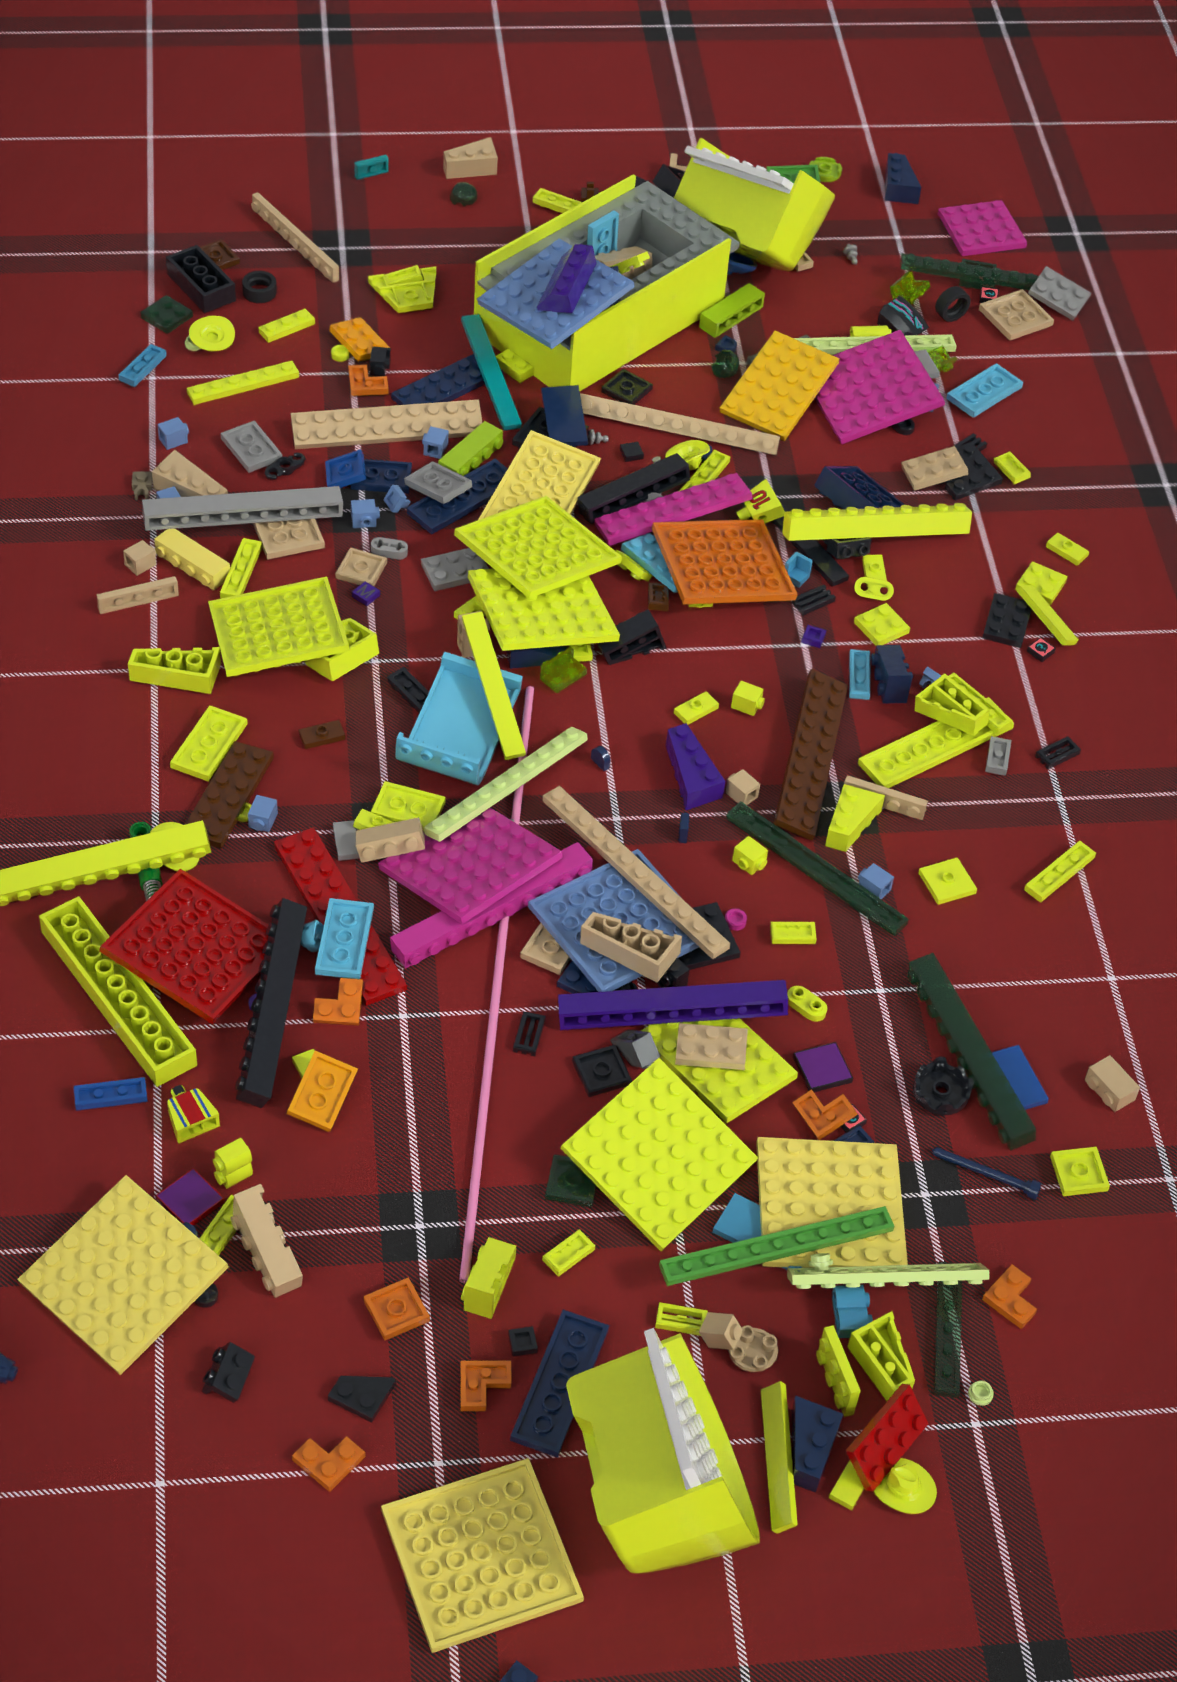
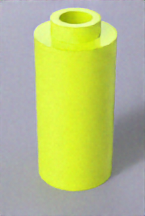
[850,325,892,337]

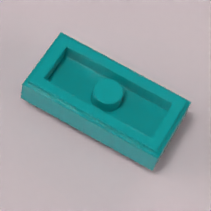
[354,155,389,180]

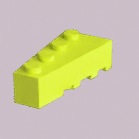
[128,647,221,694]

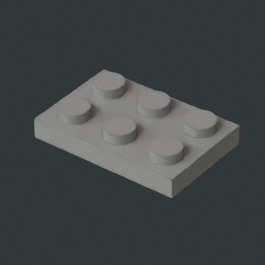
[1028,266,1091,321]
[221,421,282,473]
[404,461,472,504]
[421,548,489,591]

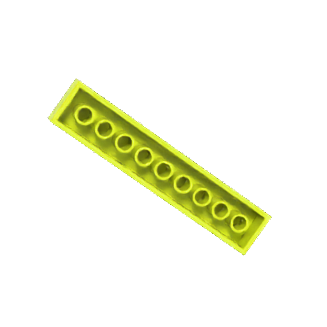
[39,896,197,1087]

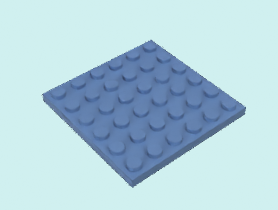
[477,238,635,349]
[528,849,699,992]

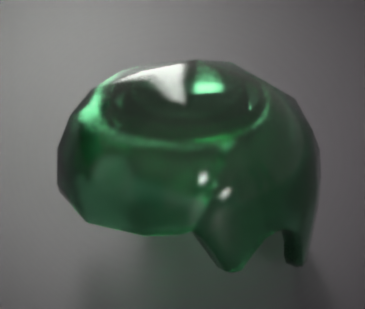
[450,182,478,207]
[711,350,739,378]

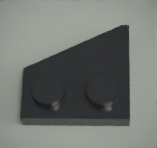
[328,1376,396,1422]

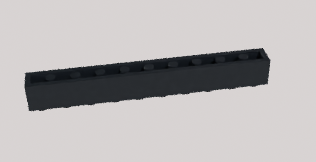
[235,898,307,1108]

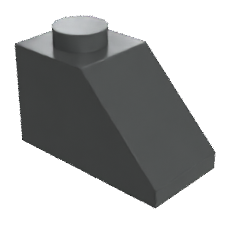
[610,1029,660,1069]

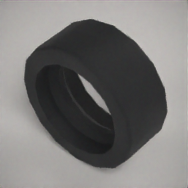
[242,271,277,303]
[935,286,971,322]

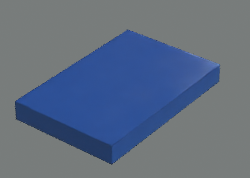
[977,1045,1049,1115]

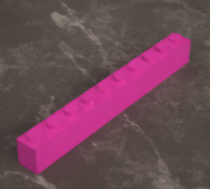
[390,842,593,969]

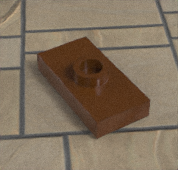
[648,583,669,611]
[299,720,345,749]

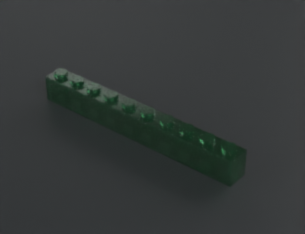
[907,953,1036,1151]

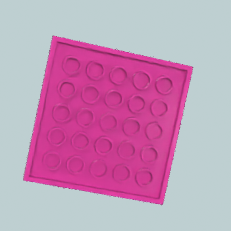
[815,330,945,444]
[378,808,563,924]

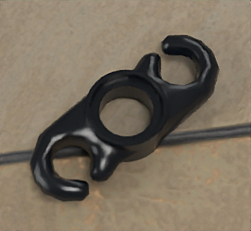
[264,452,306,480]

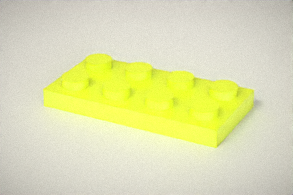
[170,705,248,782]

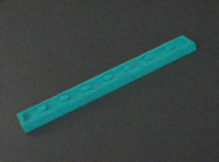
[461,314,522,431]

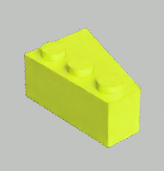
[915,674,990,736]
[825,784,885,852]

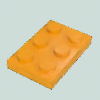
[329,317,390,362]
[287,1051,358,1132]

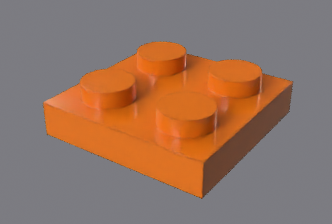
[364,1277,430,1341]

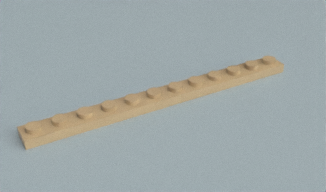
[580,393,780,455]
[543,786,730,959]

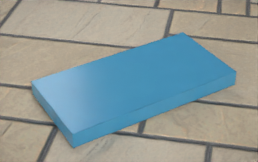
[712,1193,802,1272]

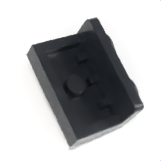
[202,1342,255,1403]

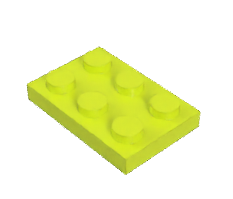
[371,781,446,831]
[816,1325,861,1417]

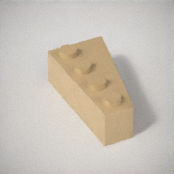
[595,246,652,279]
[152,450,228,497]
[580,912,682,982]
[231,1184,303,1298]

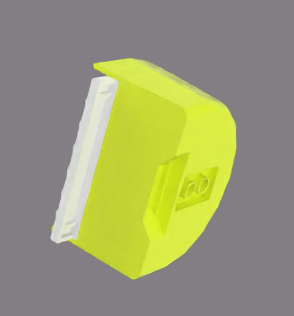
[674,138,835,271]
[566,1328,760,1574]

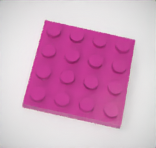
[938,200,1027,256]

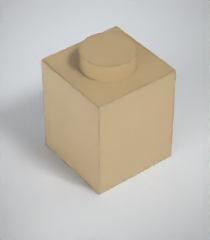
[123,540,156,576]
[726,769,760,807]
[699,1312,743,1350]

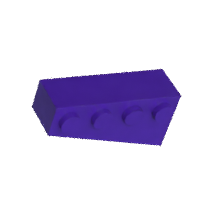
[666,723,725,810]

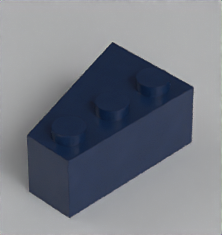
[885,153,922,204]
[871,645,913,704]
[792,1396,843,1493]

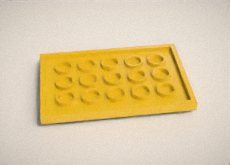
[720,331,839,441]

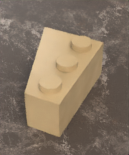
[443,137,498,179]

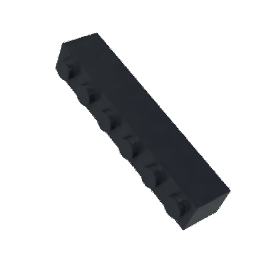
[577,453,690,524]

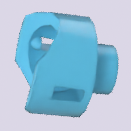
[300,920,324,952]

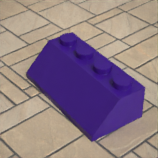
[536,244,597,313]

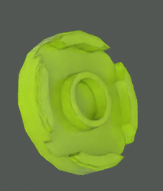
[809,157,842,182]

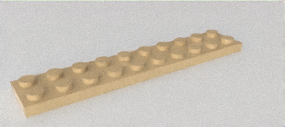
[291,399,482,449]

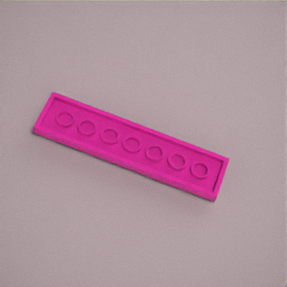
[594,473,752,546]

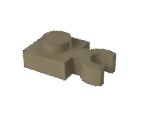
[132,471,153,500]

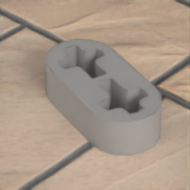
[371,537,408,560]

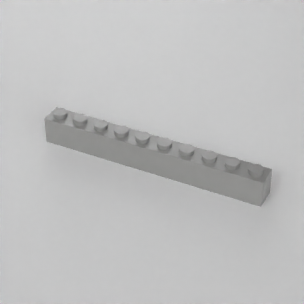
[142,486,343,531]

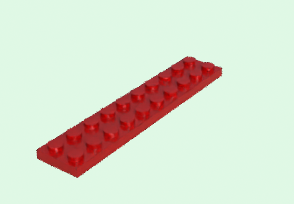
[274,827,407,1006]

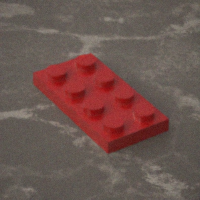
[846,1383,929,1492]

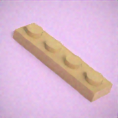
[96,576,179,614]
[844,775,928,820]

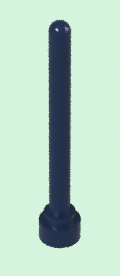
[932,1147,1042,1200]

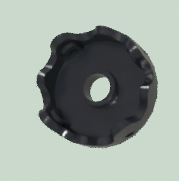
[913,1057,973,1116]

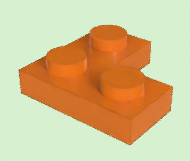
[348,365,388,396]
[313,978,363,1026]
[792,1089,858,1140]
[982,1264,1037,1329]
[460,1361,511,1411]
[292,1436,365,1492]

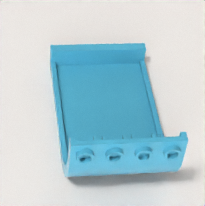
[395,652,523,785]

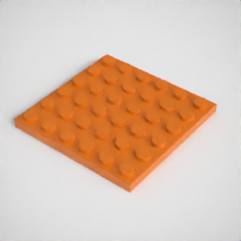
[652,519,797,604]

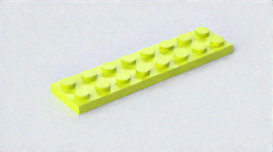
[858,697,1014,788]

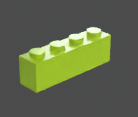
[699,283,765,338]
[438,421,503,476]

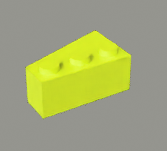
[461,1237,516,1319]
[848,1311,915,1401]

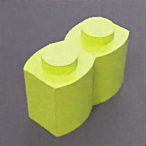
[213,1138,253,1189]

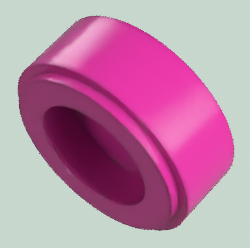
[725,909,747,931]

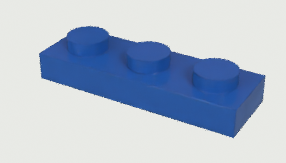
[74,1077,148,1111]

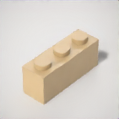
[356,817,425,863]

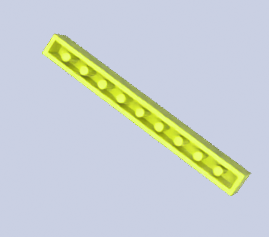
[782,503,972,541]
[0,820,211,906]

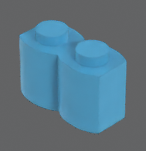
[832,1285,873,1338]

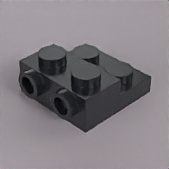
[820,537,871,559]

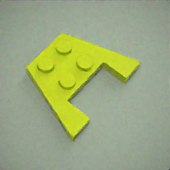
[368,266,436,313]

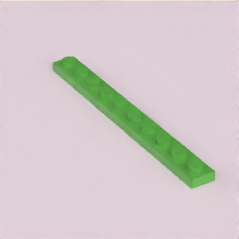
[659,1206,895,1286]

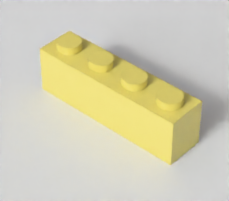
[154,529,230,590]

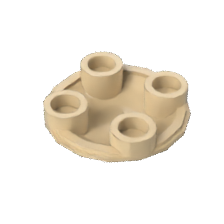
[729,1325,778,1372]

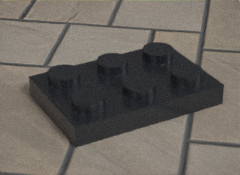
[982,593,1031,648]

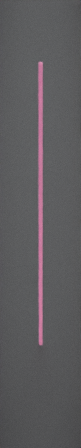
[459,686,534,1283]

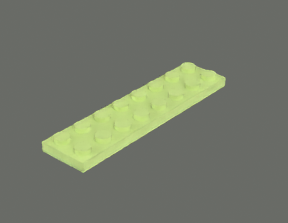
[787,1263,989,1289]

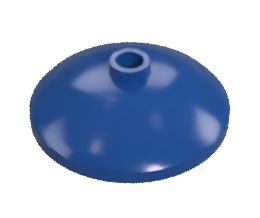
[727,252,758,275]

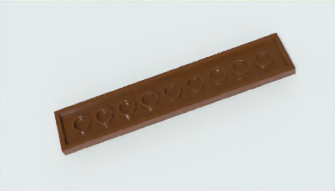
[773,669,848,841]

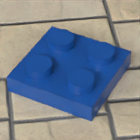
[325,449,366,489]

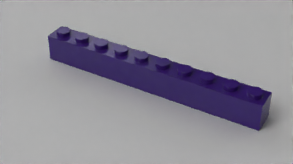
[558,980,788,1030]

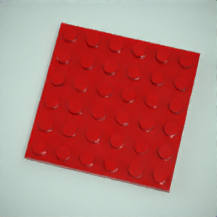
[99,869,269,1024]

